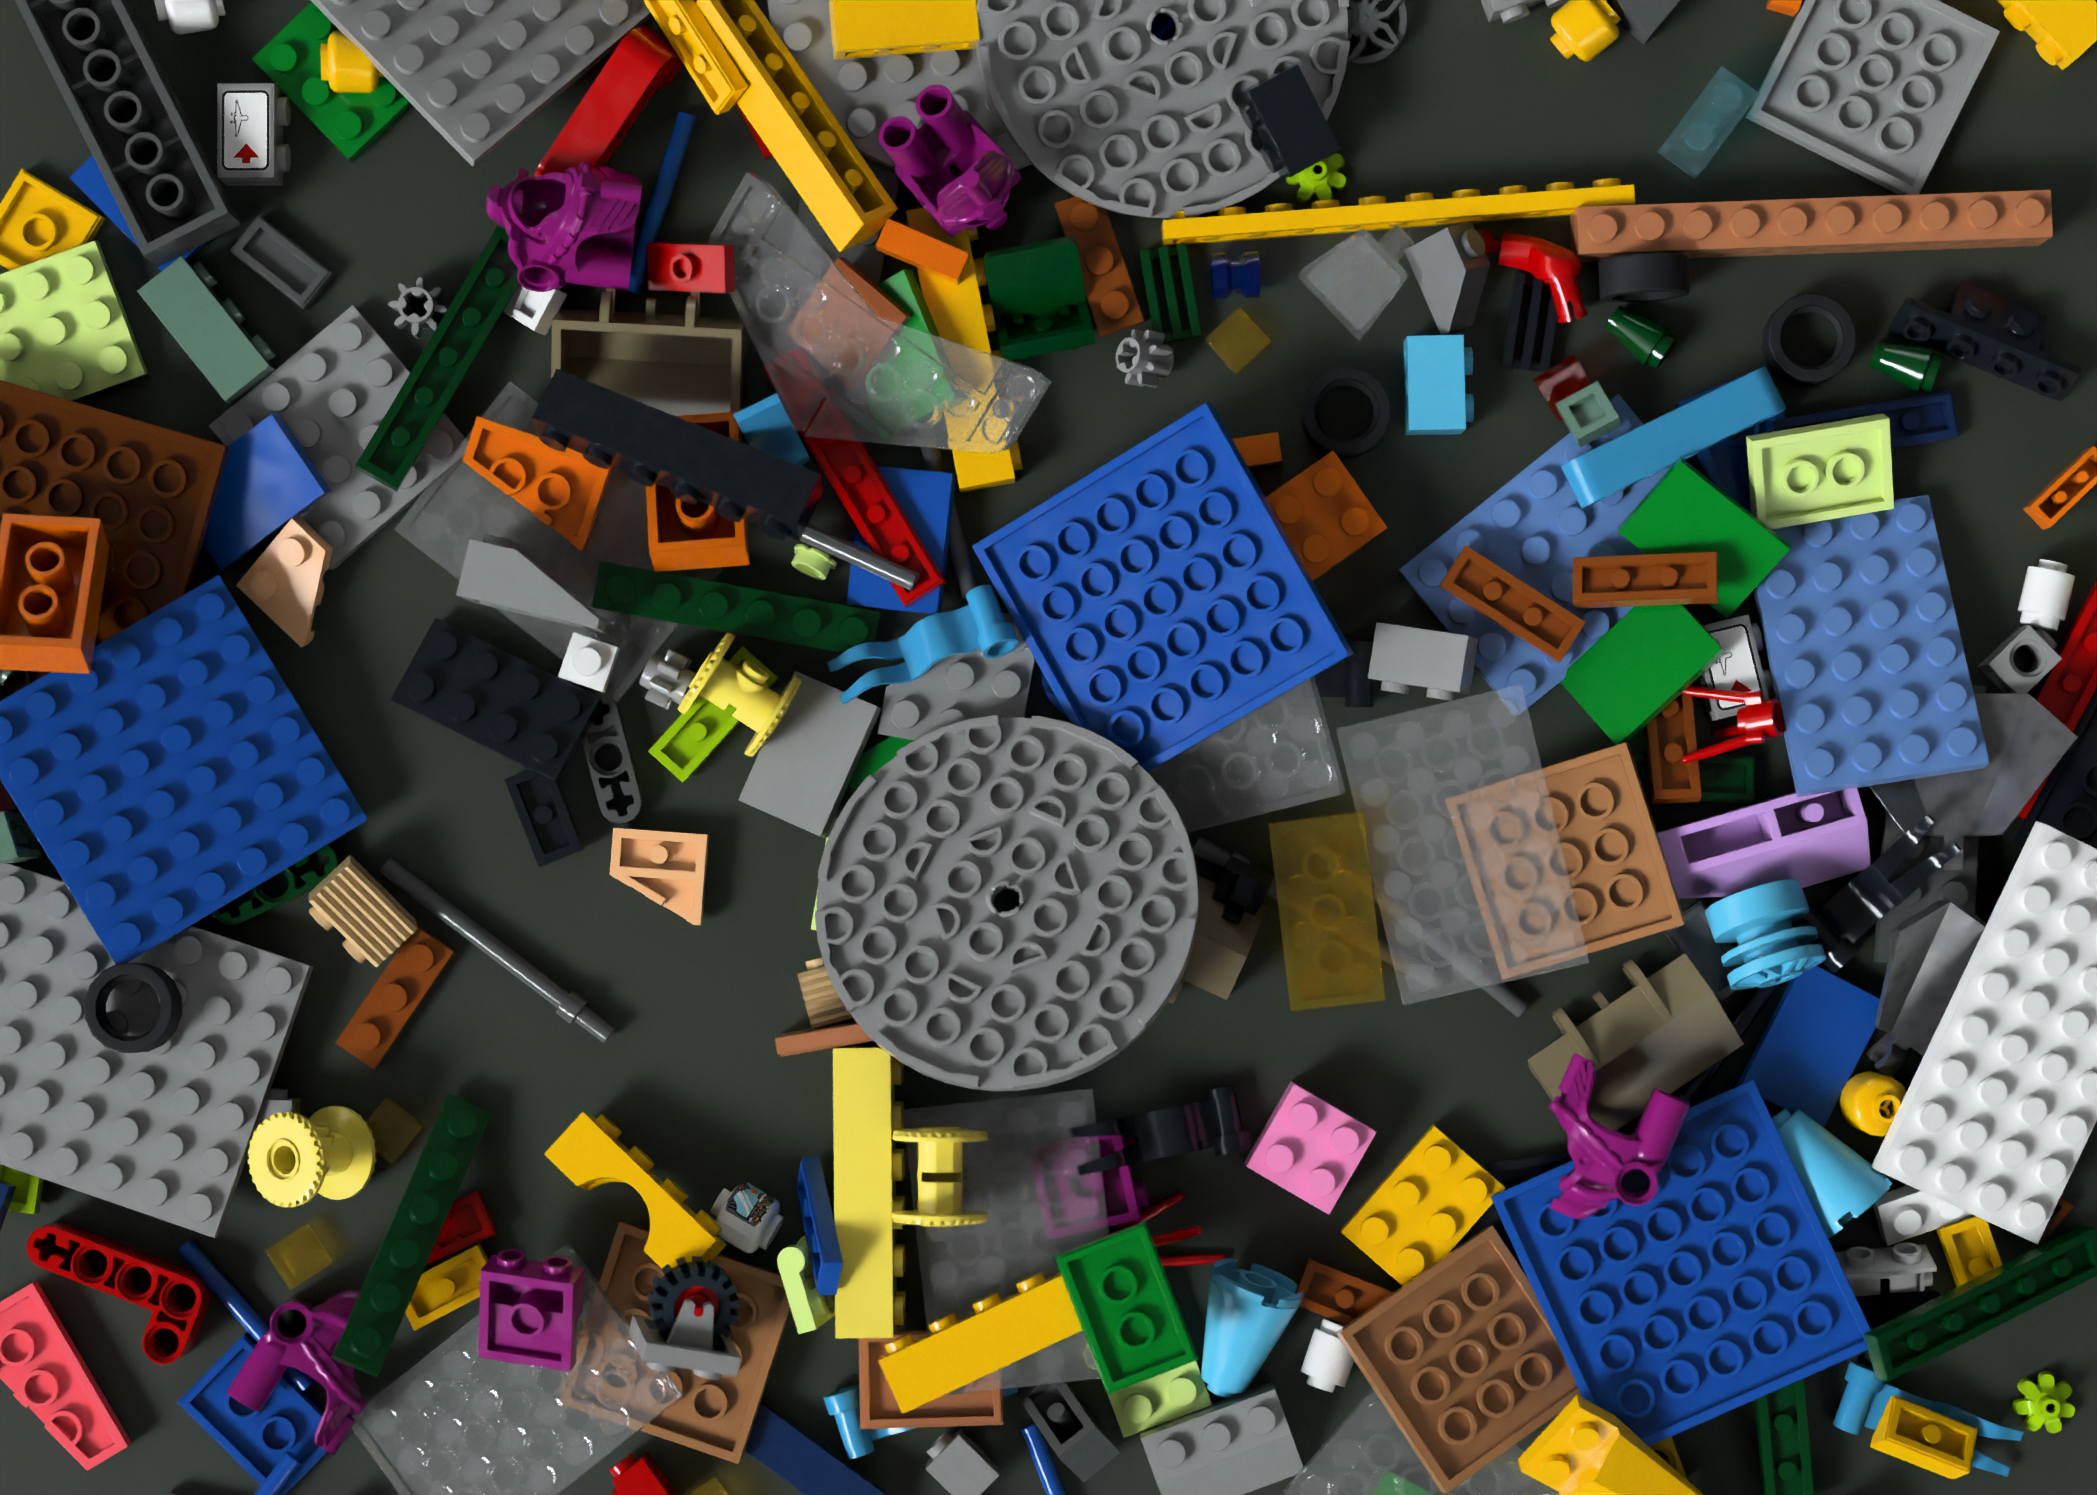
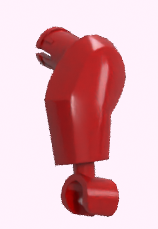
[1476,229,1588,323]

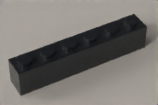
[532,369,823,541]

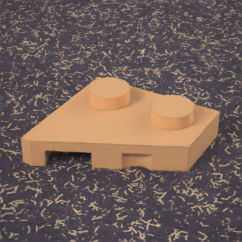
[236,515,333,647]
[610,828,709,925]

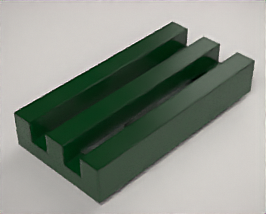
[1139,243,1201,344]

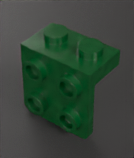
[983,237,1096,362]

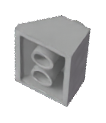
[1139,1381,1305,1495]

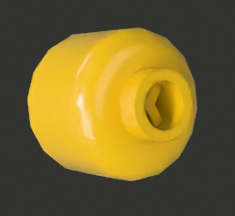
[1549,0,1622,62]
[320,31,385,93]
[1839,1071,1907,1137]

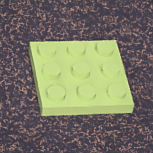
[0,241,149,401]

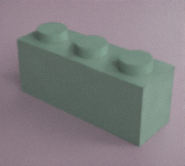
[137,256,276,406]

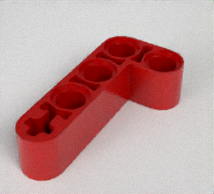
[534,26,684,177]
[26,1221,212,1365]

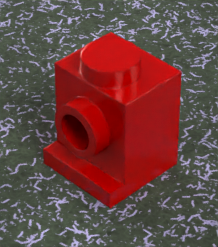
[609,1451,679,1495]

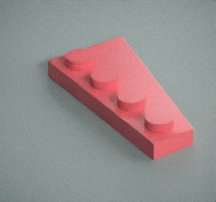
[0,1281,132,1471]

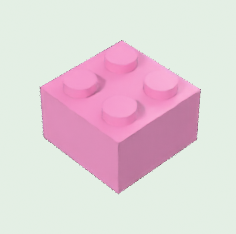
[1244,1081,1377,1215]

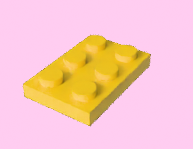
[1340,1124,1506,1286]

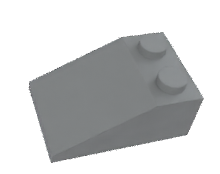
[456,534,610,634]

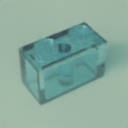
[1657,66,1760,179]

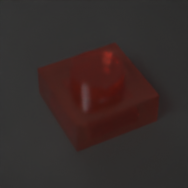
[1533,355,1591,422]

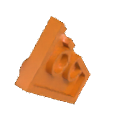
[462,416,613,552]

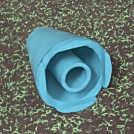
[1772,1108,1892,1239]
[1201,1259,1304,1398]

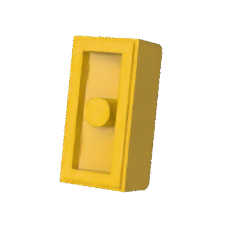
[1870,1395,1978,1479]

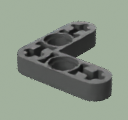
[492,690,644,824]

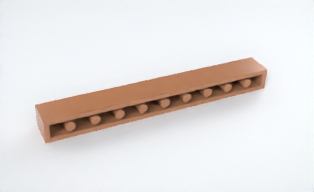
[1570,190,2053,262]

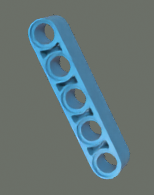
[1561,366,1787,509]

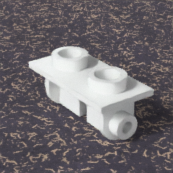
[1835,1242,1937,1297]

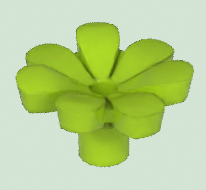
[1286,153,1347,203]
[2012,1371,2075,1433]

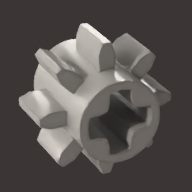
[388,277,448,339]
[1116,329,1174,388]
[639,649,696,710]

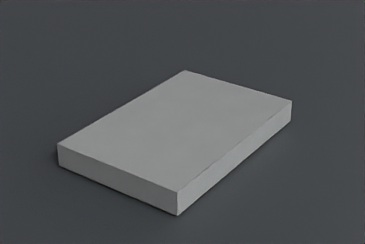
[738,671,882,838]

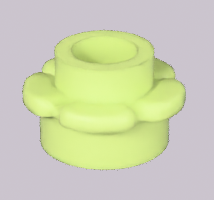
[791,543,837,580]

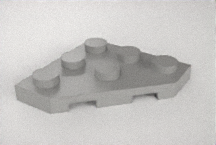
[877,612,1035,740]

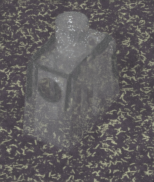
[1298,225,1414,342]

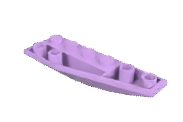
[1657,788,1871,899]

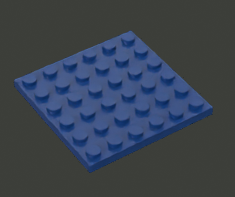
[972,402,1354,772]
[0,575,368,964]
[1491,1080,1871,1446]

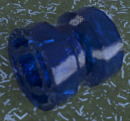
[1210,250,1260,300]

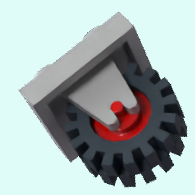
[629,1256,741,1380]

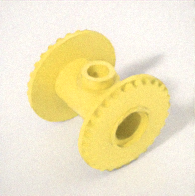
[678,633,802,757]
[248,1106,377,1207]
[892,1126,988,1227]

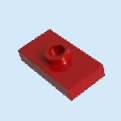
[647,242,735,293]
[426,1189,498,1265]

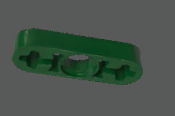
[212,844,342,925]

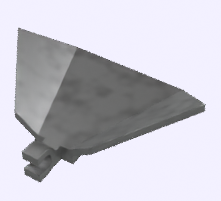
[1869,694,2078,873]
[1866,899,1986,1077]

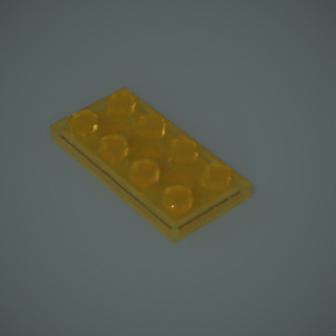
[1268,811,1385,1011]

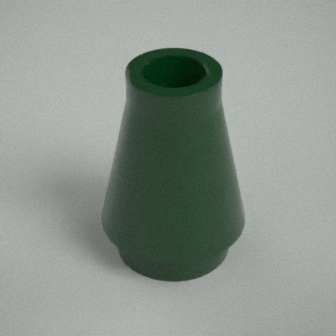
[1605,305,1678,369]
[1869,341,1943,393]

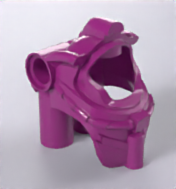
[879,85,1021,237]
[486,162,642,292]
[1548,1053,1691,1219]
[226,1290,369,1455]

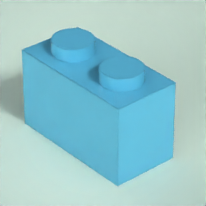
[1403,335,1474,435]

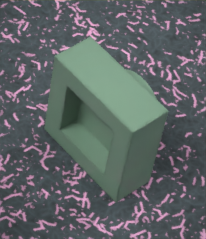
[1556,381,1622,448]

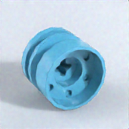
[1705,879,1826,990]

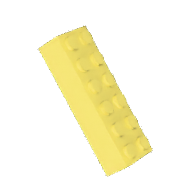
[833,1044,906,1339]

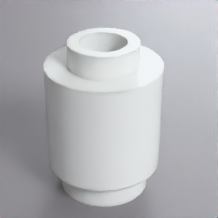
[2018,559,2075,631]
[1300,1318,1354,1393]

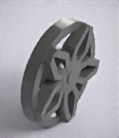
[1347,0,1408,65]

